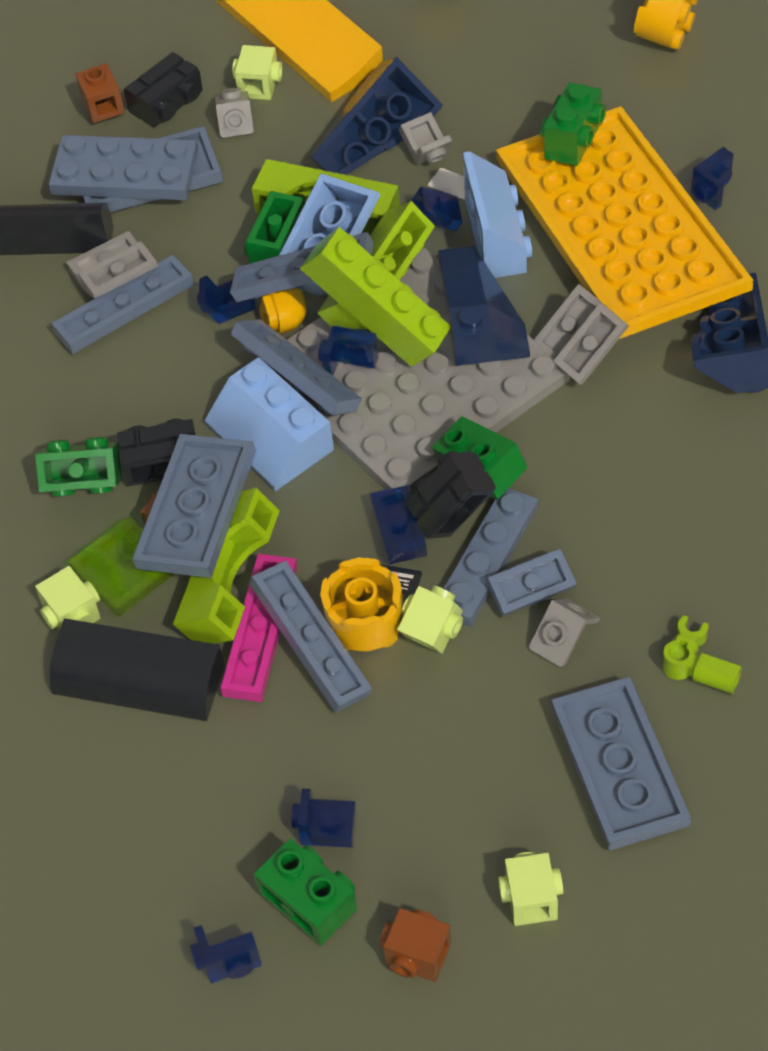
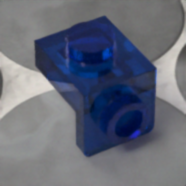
[407,186,463,231]
[197,276,255,324]
[318,326,379,375]
[190,925,262,983]

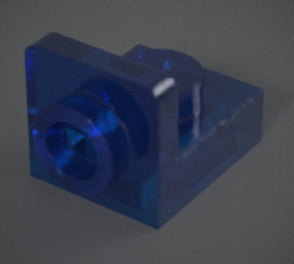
[691,147,734,210]
[291,788,356,848]

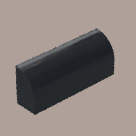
[0,203,114,255]
[50,618,225,721]

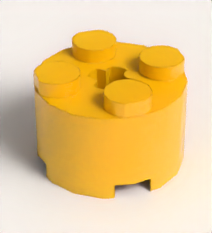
[633,0,698,51]
[320,557,403,652]

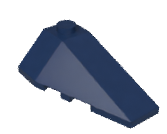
[309,57,443,175]
[438,246,530,366]
[691,273,768,393]

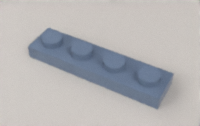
[230,232,374,302]
[51,255,194,354]
[231,319,362,415]
[444,488,539,627]
[250,561,373,713]

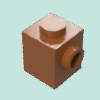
[75,63,125,123]
[380,908,452,982]

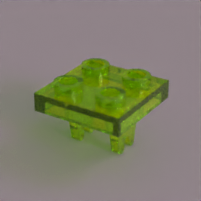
[68,516,175,617]

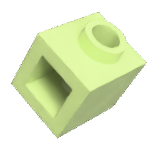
[232,45,282,100]
[35,566,101,630]
[397,585,463,654]
[498,852,563,926]

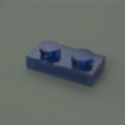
[370,485,427,565]

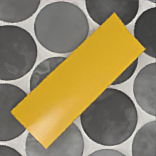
[215,0,383,102]

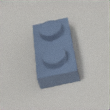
[486,548,577,617]

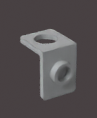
[529,598,601,667]

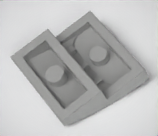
[66,231,158,299]
[534,284,629,385]

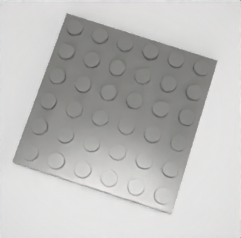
[263,248,570,502]

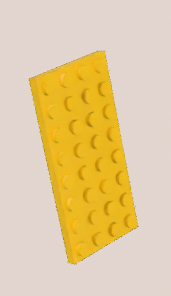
[496,106,753,339]

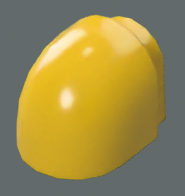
[259,288,307,334]

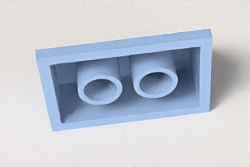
[463,151,532,278]
[279,174,380,296]
[204,357,334,492]

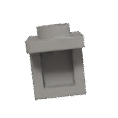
[215,88,254,138]
[399,112,453,166]

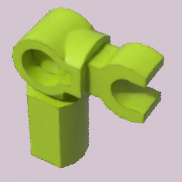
[662,615,742,694]

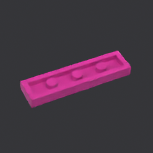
[220,554,298,702]

